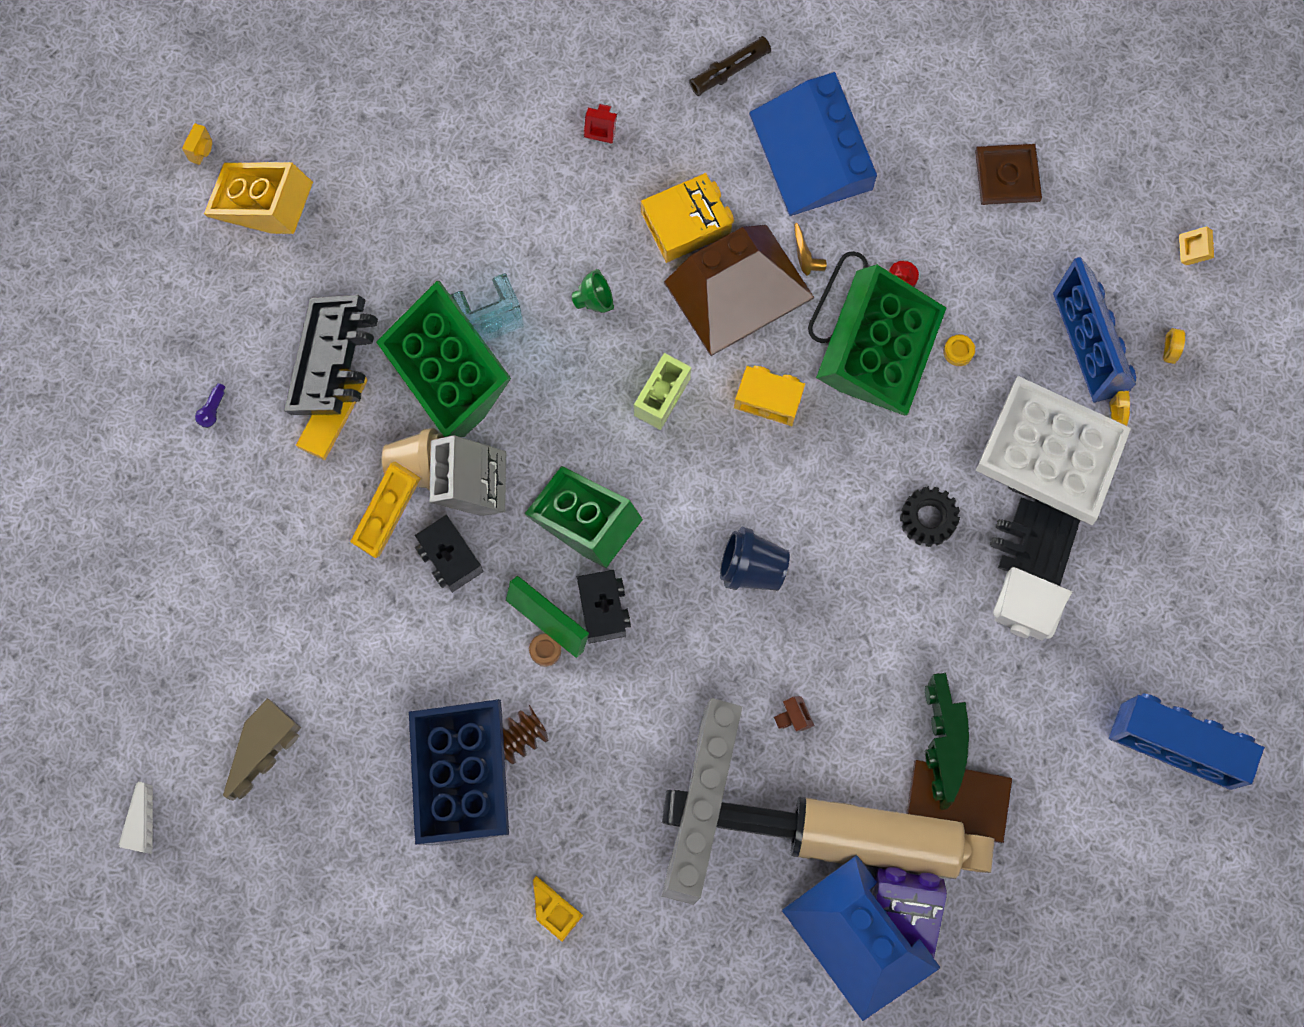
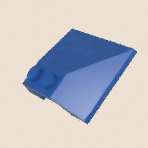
[782,855,940,1021]

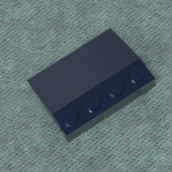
[409,699,509,846]

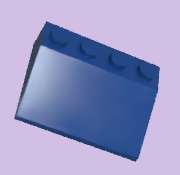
[749,72,877,217]
[1053,257,1136,403]

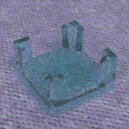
[450,273,524,342]

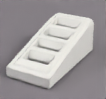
[119,782,153,854]

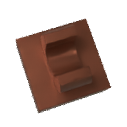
[774,696,815,731]

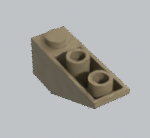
[223,698,301,801]

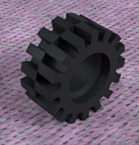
[900,486,960,547]

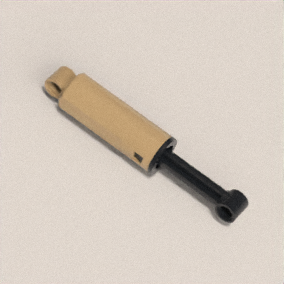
[662,790,994,879]

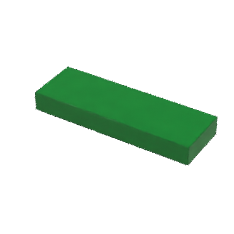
[505,576,589,658]

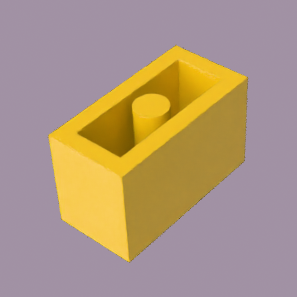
[734,366,805,426]

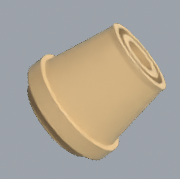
[382,428,444,491]

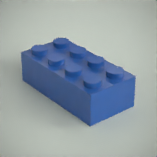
[1109,693,1265,790]

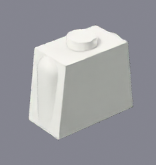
[993,567,1072,641]

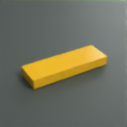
[296,369,368,460]
[350,462,421,559]

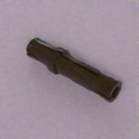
[689,36,771,96]

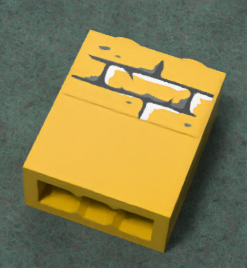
[641,173,734,263]

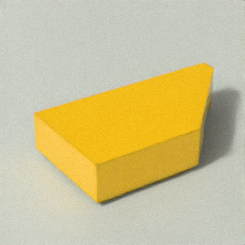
[533,876,584,942]

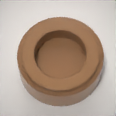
[529,633,561,667]

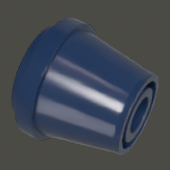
[720,526,790,591]

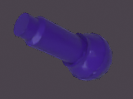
[195,383,226,428]

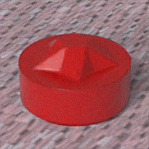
[889,261,919,287]

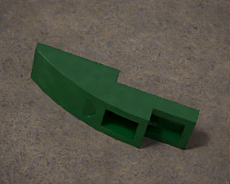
[925,673,969,810]

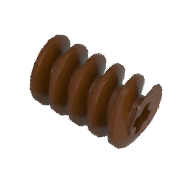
[503,705,549,764]

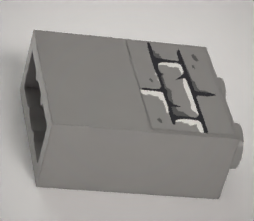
[429,435,506,516]

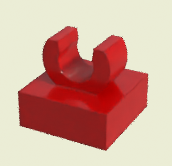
[584,104,617,144]

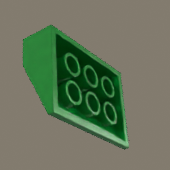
[816,264,946,416]
[376,281,511,437]

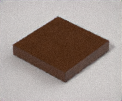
[975,144,1042,205]

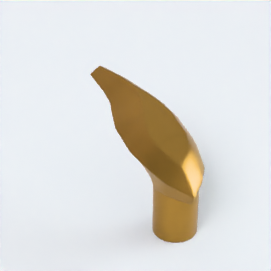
[794,223,827,276]

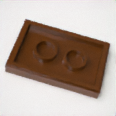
[906,760,1012,844]

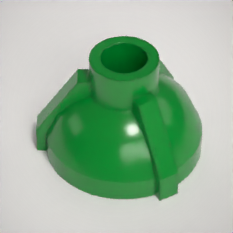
[572,269,614,313]

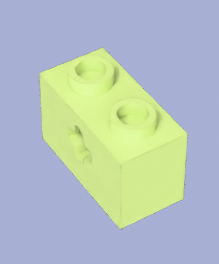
[634,353,691,430]

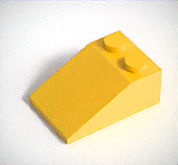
[204,162,313,234]

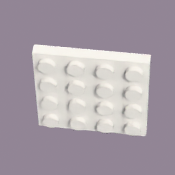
[975,376,1131,526]

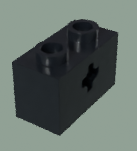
[415,514,484,593]
[576,570,631,644]

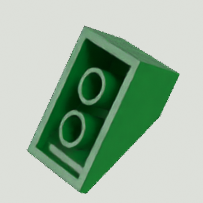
[525,466,643,568]

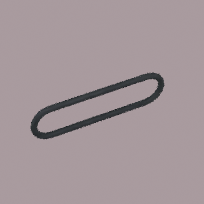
[808,251,868,343]

